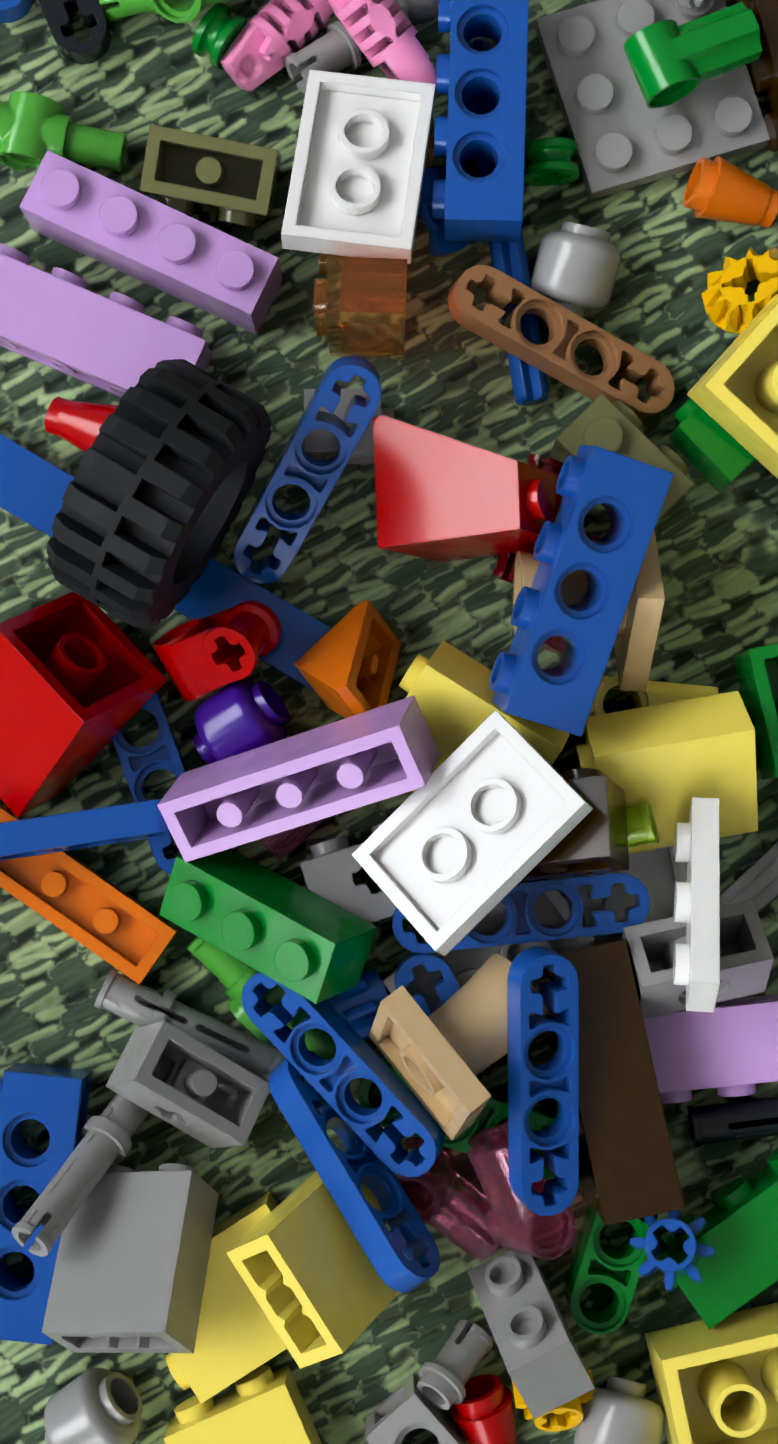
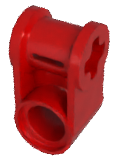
[152,600,282,702]

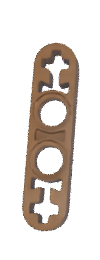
[447,265,675,421]

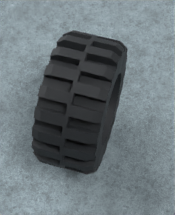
[47,359,272,627]

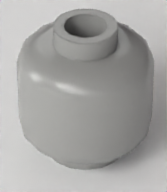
[531,221,621,318]
[44,1368,143,1444]
[574,1375,664,1444]

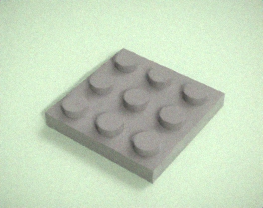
[535,0,770,200]

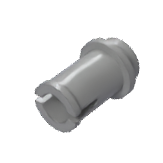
[417,1319,493,1410]

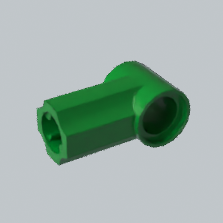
[624,2,762,109]

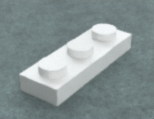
[673,797,720,1013]

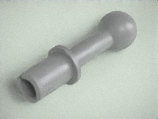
[285,0,439,94]

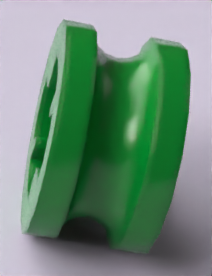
[191,2,249,70]
[524,137,580,186]

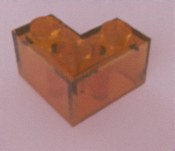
[314,253,407,358]

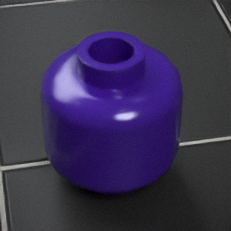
[193,679,291,764]

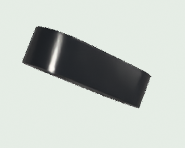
[39,0,111,65]

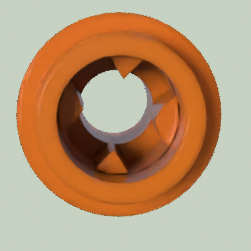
[683,156,778,228]

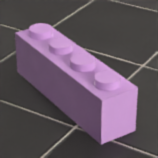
[19,150,283,335]
[0,243,212,397]
[157,695,440,863]
[643,994,778,1104]

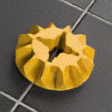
[702,247,778,334]

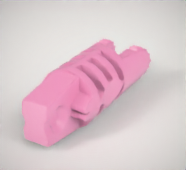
[220,0,334,92]
[328,0,437,84]

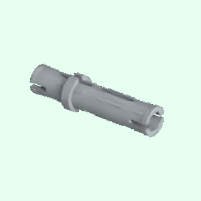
[94,969,284,1083]
[11,1093,150,1257]

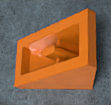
[294,600,401,718]

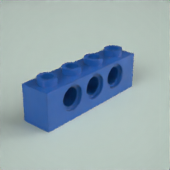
[432,0,529,242]
[489,445,674,737]
[0,1063,92,1345]

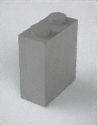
[42,1163,219,1353]

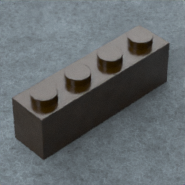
[534,935,685,1226]

